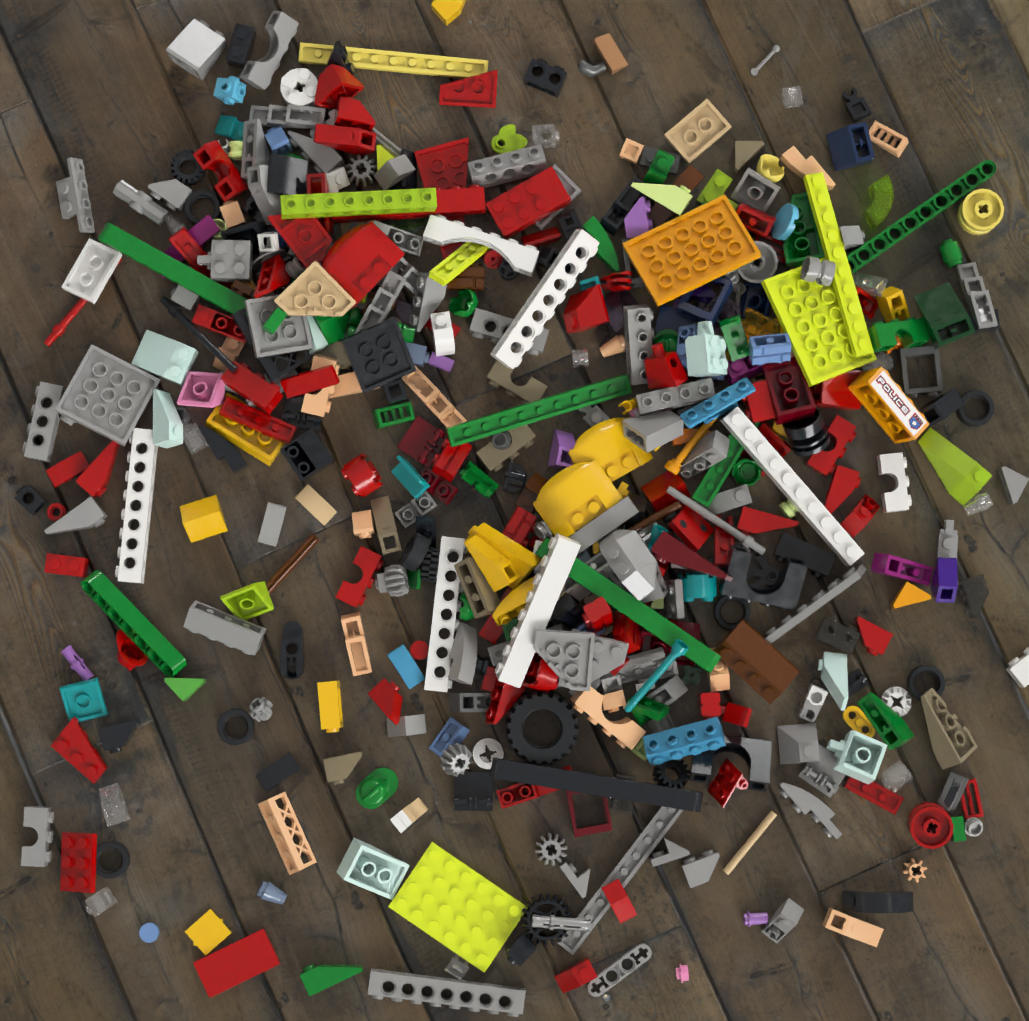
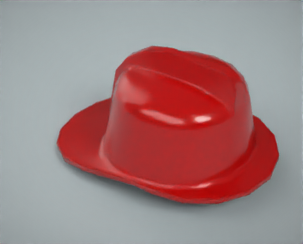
[116,629,148,671]

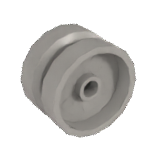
[737,241,778,283]

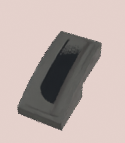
[935,771,969,814]

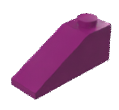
[871,553,933,586]

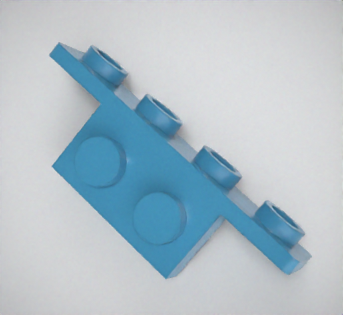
[680,377,756,428]

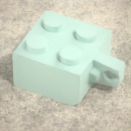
[685,321,728,378]
[826,730,888,785]

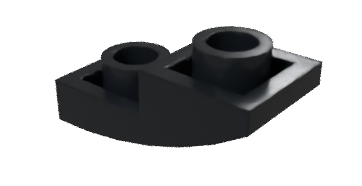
[256,753,300,792]

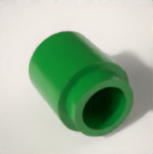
[939,238,963,268]

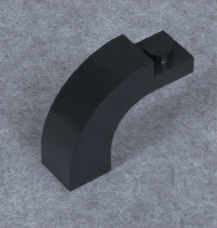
[843,890,913,913]

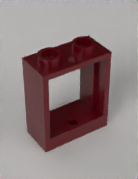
[566,790,613,837]

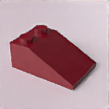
[762,357,816,425]

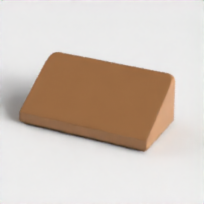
[593,33,628,74]

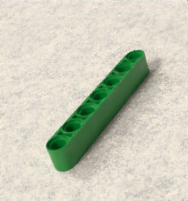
[81,570,187,678]

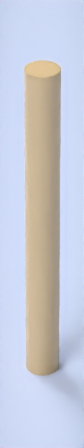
[723,810,777,875]

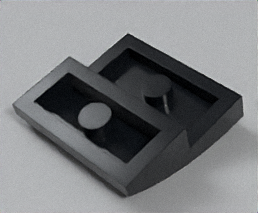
[267,154,308,196]

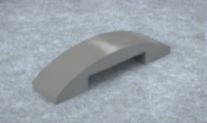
[600,657,679,694]

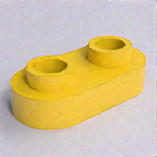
[842,706,876,738]

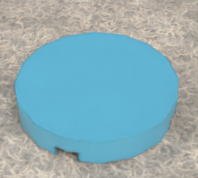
[771,203,799,241]

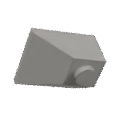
[777,723,820,765]

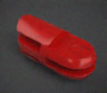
[600,271,632,292]

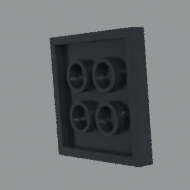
[341,317,416,393]

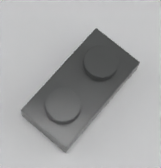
[639,146,681,175]

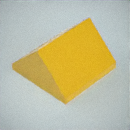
[180,495,228,543]

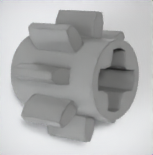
[249,697,273,722]

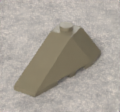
[920,688,978,769]

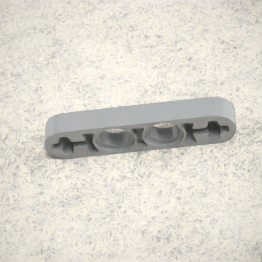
[587,943,652,997]

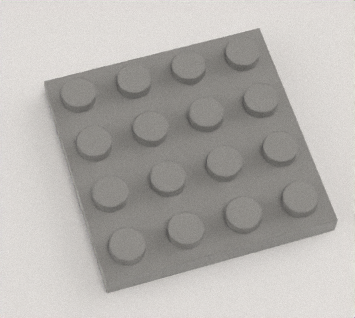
[55,344,160,447]

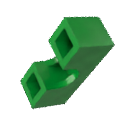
[868,317,930,352]

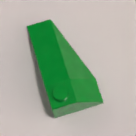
[783,192,824,268]

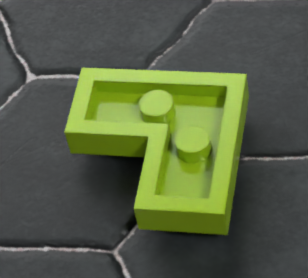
[696,169,738,210]

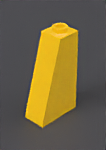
[465,523,542,590]

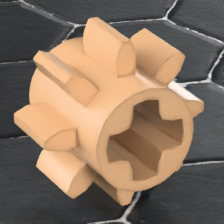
[902,858,927,883]

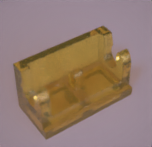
[740,308,780,339]

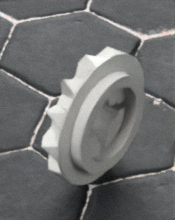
[881,687,912,717]
[473,738,504,769]

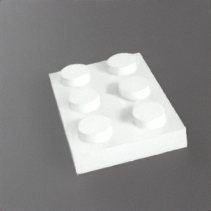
[61,238,122,304]

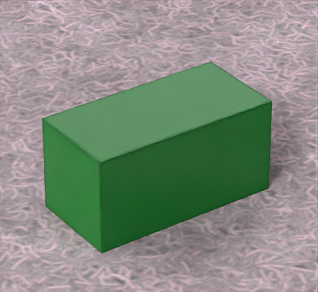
[261,307,287,335]
[951,815,966,842]

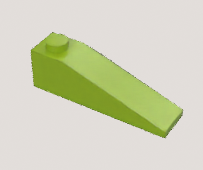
[918,427,992,506]

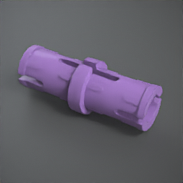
[61,645,94,681]

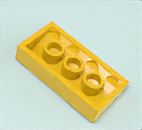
[205,392,284,466]

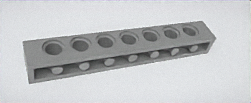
[368,968,526,1017]

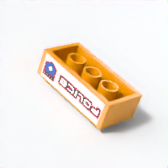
[848,367,929,444]

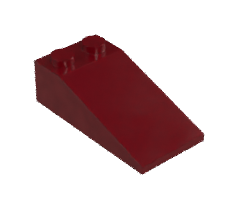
[650,531,733,581]

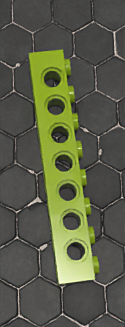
[280,188,437,219]

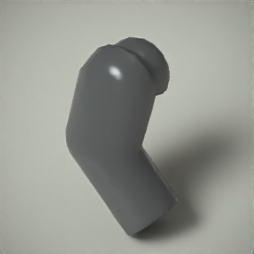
[577,60,606,77]

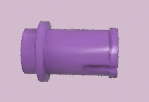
[743,911,768,927]

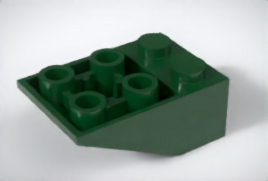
[913,282,975,350]

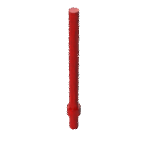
[44,259,123,347]

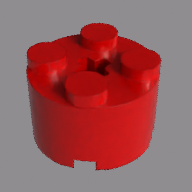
[341,453,384,497]
[522,652,559,692]

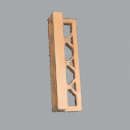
[258,792,317,875]

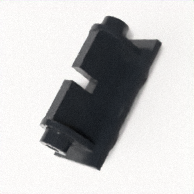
[826,668,869,705]

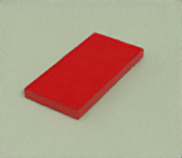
[193,928,280,998]

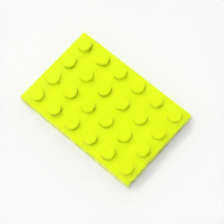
[761,257,877,387]
[388,842,528,973]

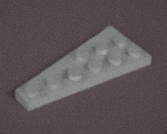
[765,564,867,644]

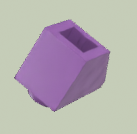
[624,197,654,238]
[548,429,575,470]

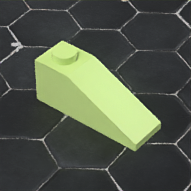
[631,182,693,216]

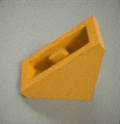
[890,581,932,609]

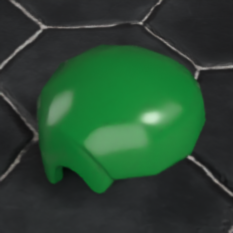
[449,289,478,318]
[732,457,761,486]
[458,590,474,621]

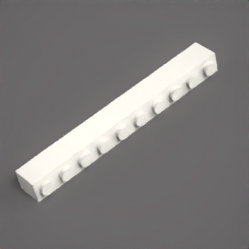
[720,406,865,566]

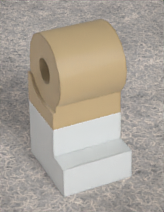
[390,797,428,833]

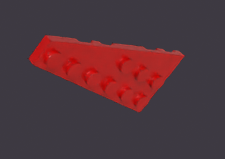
[414,137,469,260]

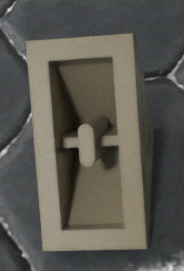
[733,141,765,174]

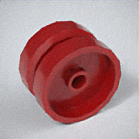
[907,802,953,849]

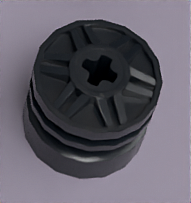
[782,407,831,456]

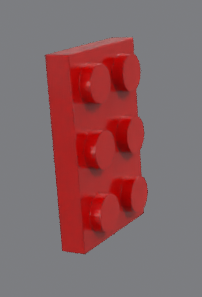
[60,832,97,893]

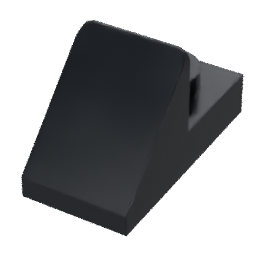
[415,516,436,548]

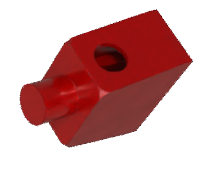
[644,343,688,389]

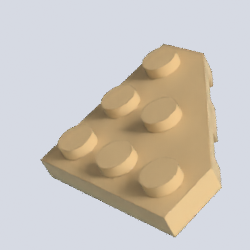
[274,261,356,317]

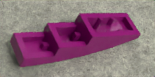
[161,215,221,279]

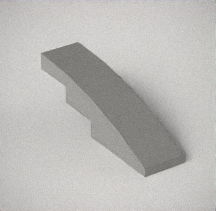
[249,104,326,129]
[956,262,998,329]
[354,270,407,334]
[568,496,639,555]

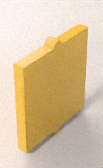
[185,909,232,956]

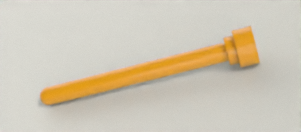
[664,418,717,476]

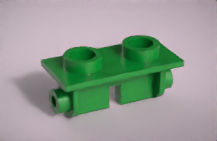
[459,461,499,499]

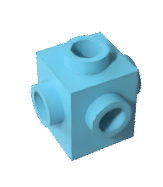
[213,76,246,105]

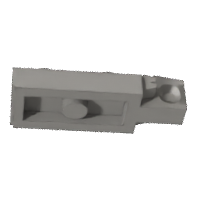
[936,520,958,561]

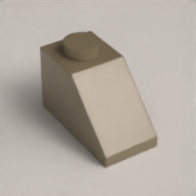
[323,751,363,785]

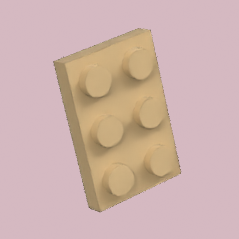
[664,99,732,165]

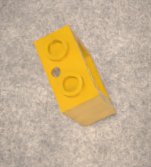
[317,681,344,733]

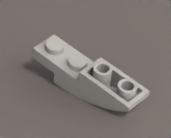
[778,782,842,839]

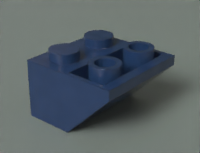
[826,122,875,171]

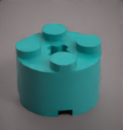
[678,571,717,602]

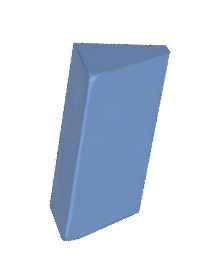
[429,717,470,757]

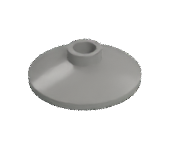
[252,249,287,271]

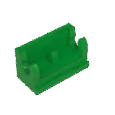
[719,315,749,362]

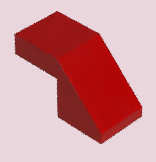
[602,879,637,924]

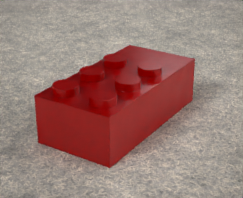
[485,166,571,240]

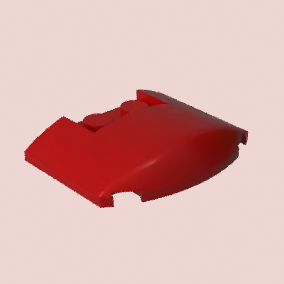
[322,221,405,309]

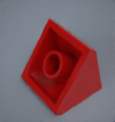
[640,471,692,520]

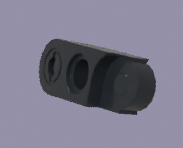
[280,621,305,680]

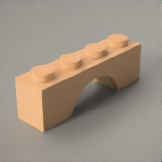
[570,687,646,750]

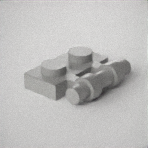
[664,579,685,619]

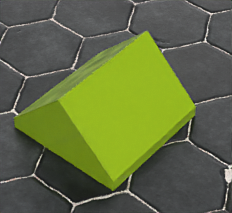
[220,581,274,620]

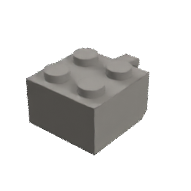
[197,240,253,283]

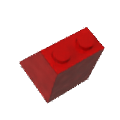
[810,370,864,411]

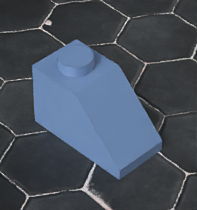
[264,127,293,155]

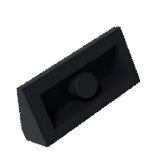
[401,149,417,189]

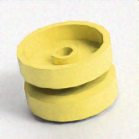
[957,189,1004,235]

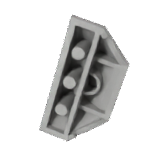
[598,529,657,601]

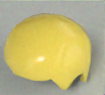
[756,154,784,183]

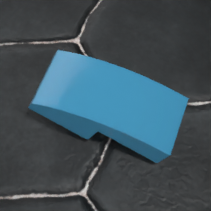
[387,644,425,689]

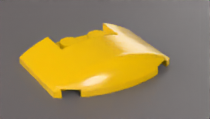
[568,417,653,482]
[533,460,622,537]

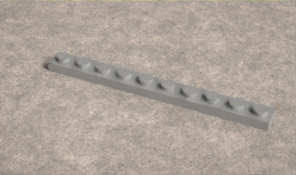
[557,806,683,955]

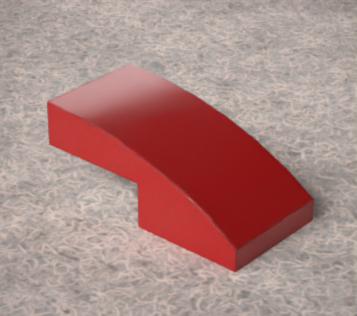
[45,451,89,488]

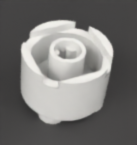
[280,68,318,107]

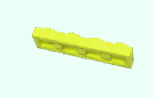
[429,242,490,286]

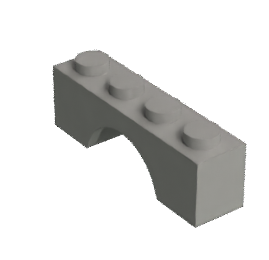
[239,11,299,90]

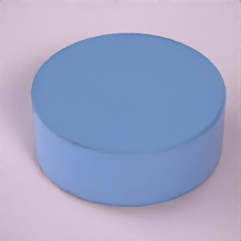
[139,922,160,943]

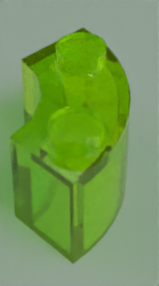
[863,174,894,230]

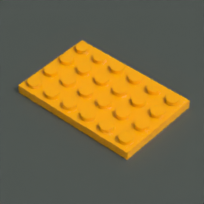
[622,194,761,307]

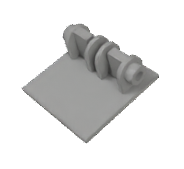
[798,744,845,798]

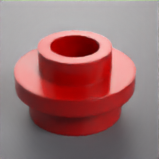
[47,503,66,522]

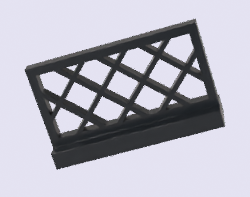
[231,292,312,382]

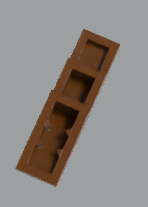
[648,164,705,228]

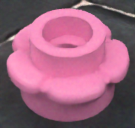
[676,964,689,983]

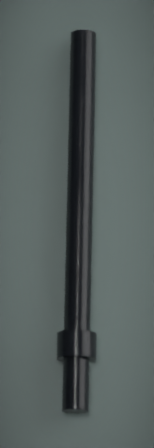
[160,296,238,373]

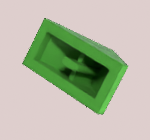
[164,678,206,702]

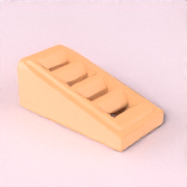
[869,120,908,158]

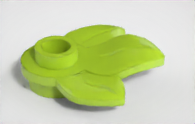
[491,124,528,154]

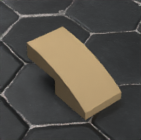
[294,484,337,526]

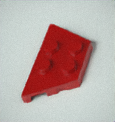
[267,214,333,269]

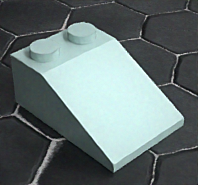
[131,330,199,387]
[337,838,410,900]

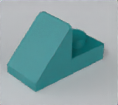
[214,115,244,142]

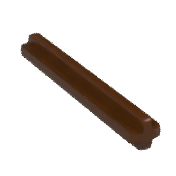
[266,534,319,595]

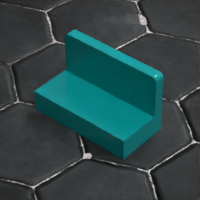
[391,455,430,499]

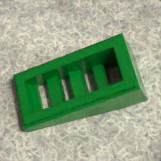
[372,401,415,429]

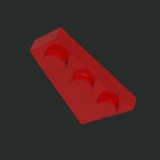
[439,69,498,108]
[51,716,108,784]

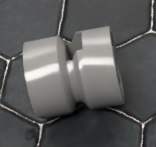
[801,256,836,286]

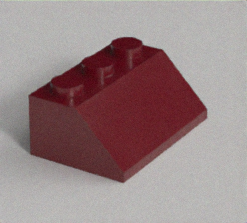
[637,619,700,667]

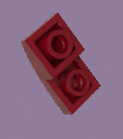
[420,466,459,505]

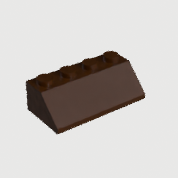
[714,619,800,704]

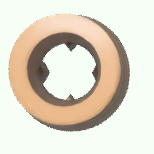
[599,334,626,358]

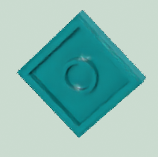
[59,677,108,722]

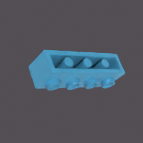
[643,717,726,765]

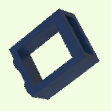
[677,275,733,328]

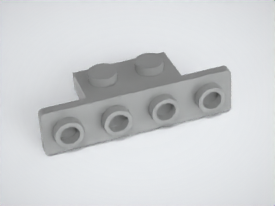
[56,157,95,233]

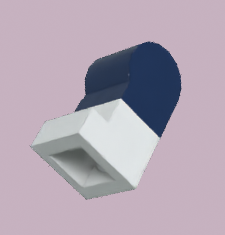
[257,230,288,252]

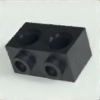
[523,58,567,98]

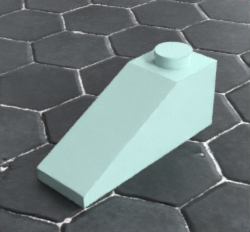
[153,389,183,449]
[818,652,848,711]

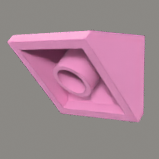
[177,371,225,408]

